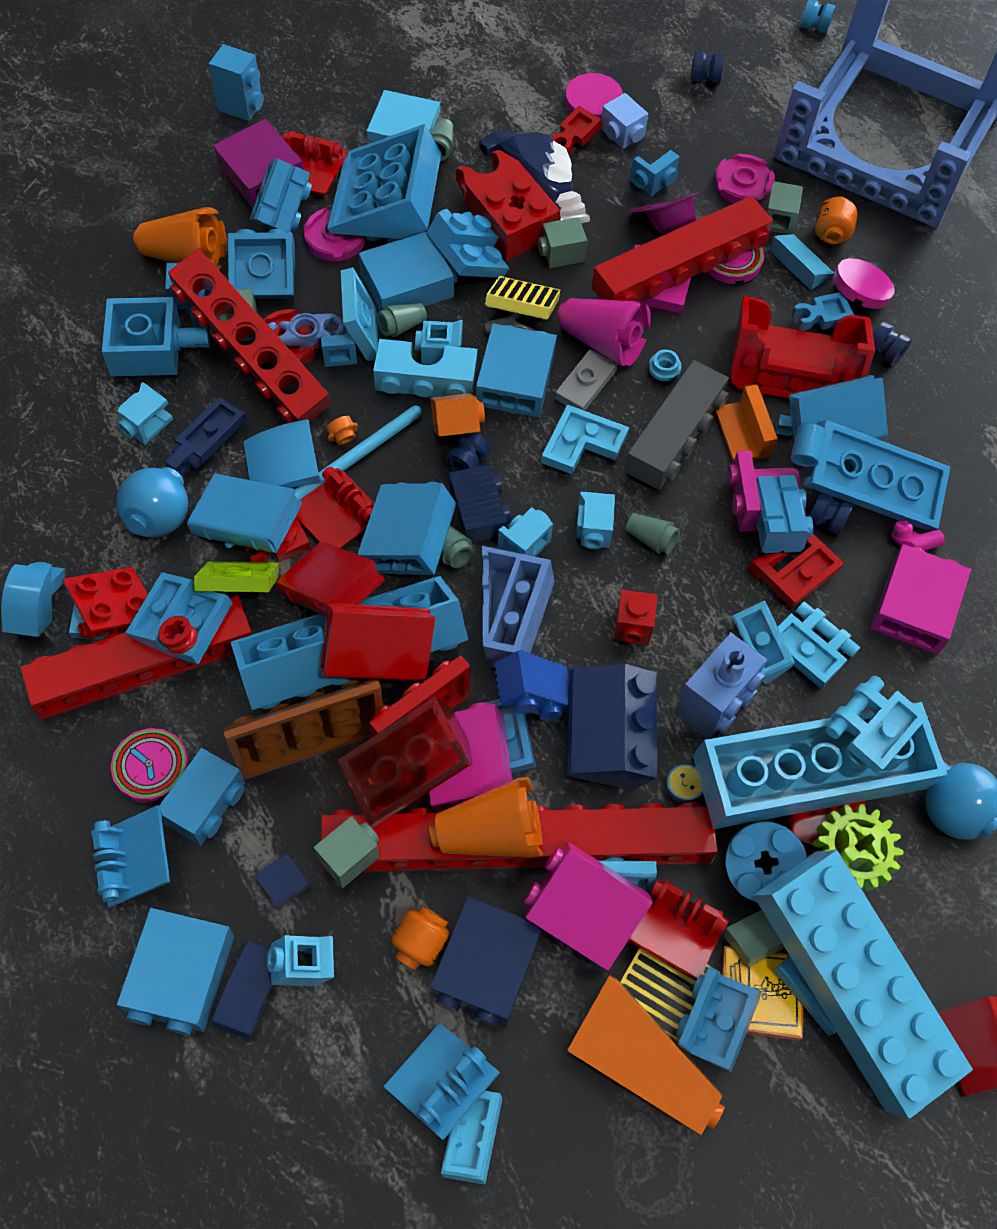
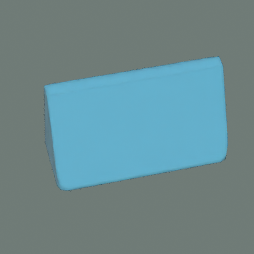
[770,234,835,290]
[732,600,795,684]

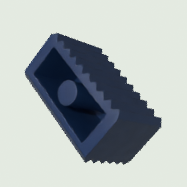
[449,464,511,544]

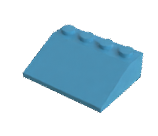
[327,124,441,239]

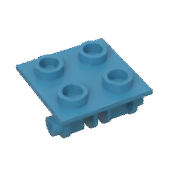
[90,806,170,907]
[383,1023,500,1140]

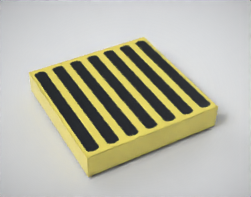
[485,276,561,320]
[621,948,720,1044]

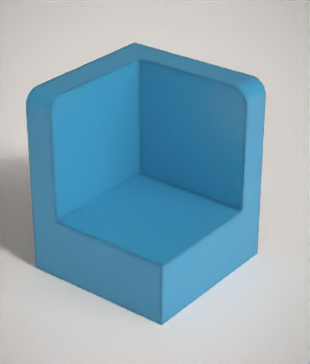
[321,330,357,367]

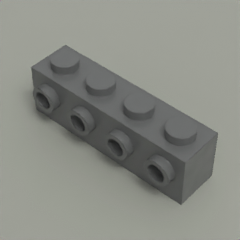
[624,360,729,491]

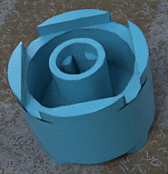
[725,820,807,902]

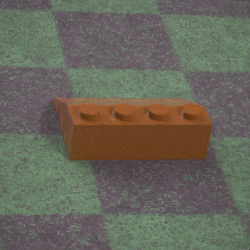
[223,679,383,780]

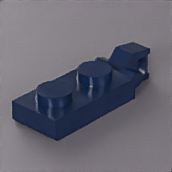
[165,397,247,477]

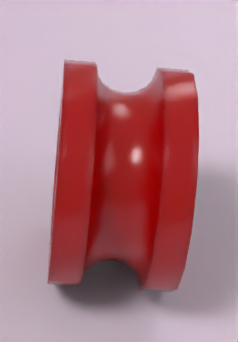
[158,616,198,654]

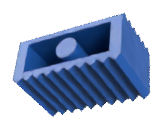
[493,650,569,721]

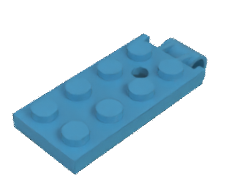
[791,420,950,532]

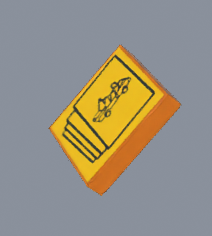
[721,946,803,1041]

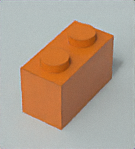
[430,393,485,436]

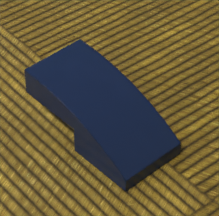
[212,941,273,1039]

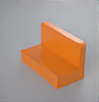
[714,385,778,463]

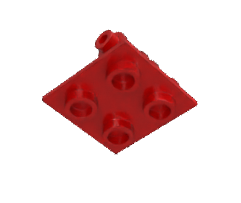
[283,131,348,196]
[296,467,375,549]
[63,567,148,640]
[628,880,729,980]

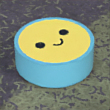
[665,764,703,804]

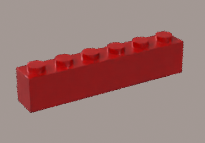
[591,195,774,301]
[21,595,252,720]

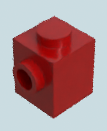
[613,590,658,646]

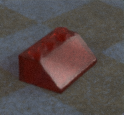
[338,697,473,828]

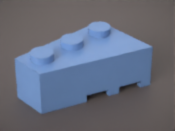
[482,546,555,667]

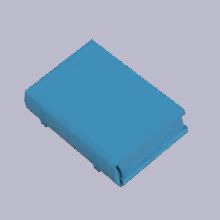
[789,375,888,441]
[187,473,303,553]

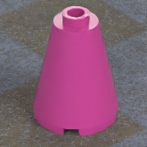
[557,298,651,366]

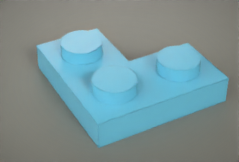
[541,404,629,474]

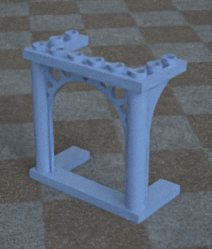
[773,0,997,228]

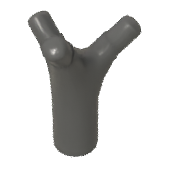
[484,313,536,335]

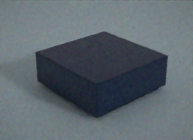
[254,853,310,910]

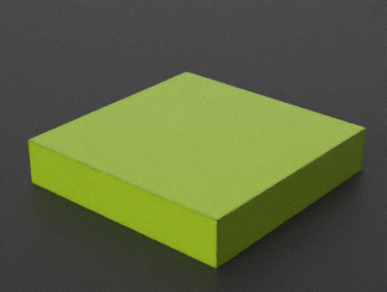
[194,561,279,592]

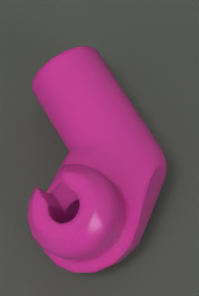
[891,520,945,551]

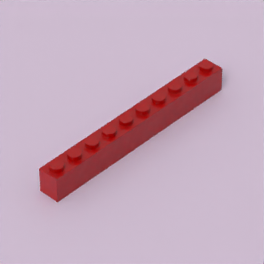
[321,802,717,873]

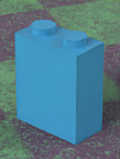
[359,231,457,311]
[476,323,557,417]
[357,482,456,575]
[117,908,234,1036]

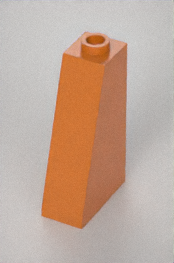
[567,975,725,1135]

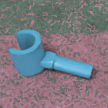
[775,412,793,436]

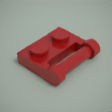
[748,534,845,609]

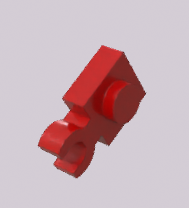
[551,106,602,156]
[244,517,311,562]

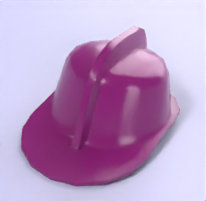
[628,191,700,234]

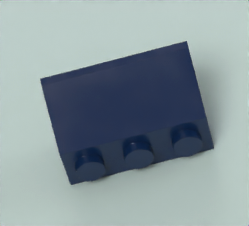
[567,664,657,791]

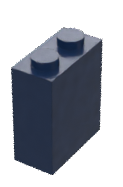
[430,896,542,1028]

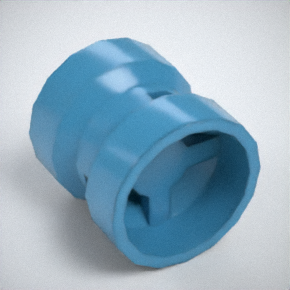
[800,0,836,35]

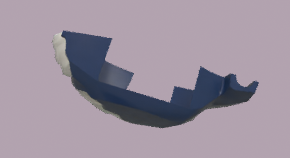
[479,131,590,223]

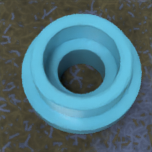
[648,350,681,381]

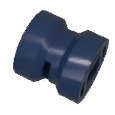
[691,51,724,84]
[873,321,912,366]
[445,432,491,471]
[810,492,854,536]

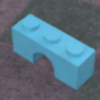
[374,339,478,397]

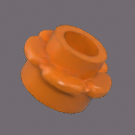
[326,416,358,445]

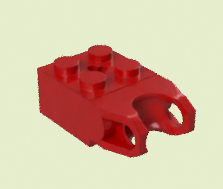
[456,150,560,261]

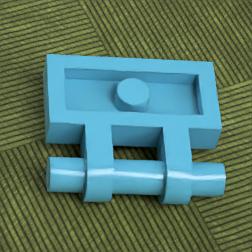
[778,602,861,689]
[825,676,928,774]

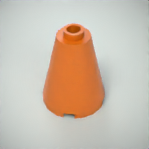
[133,207,227,270]
[429,777,543,858]

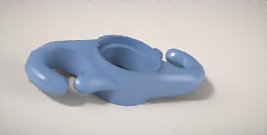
[268,313,346,347]

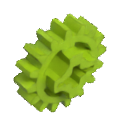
[813,804,903,892]

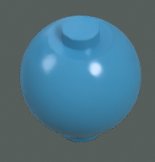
[116,467,188,538]
[924,760,997,840]

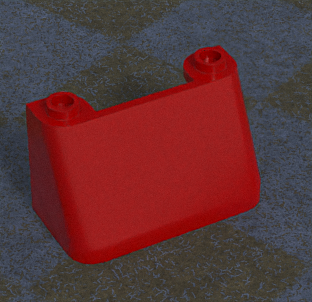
[731,296,875,398]

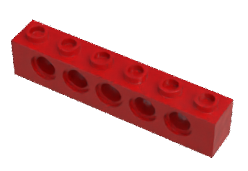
[168,248,331,423]

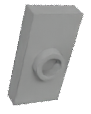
[555,349,618,411]

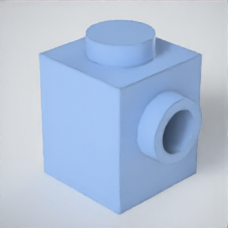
[601,93,648,149]

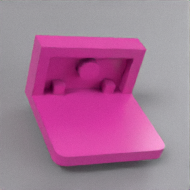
[727,451,807,532]

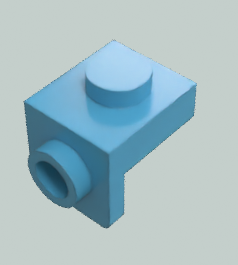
[630,150,680,197]

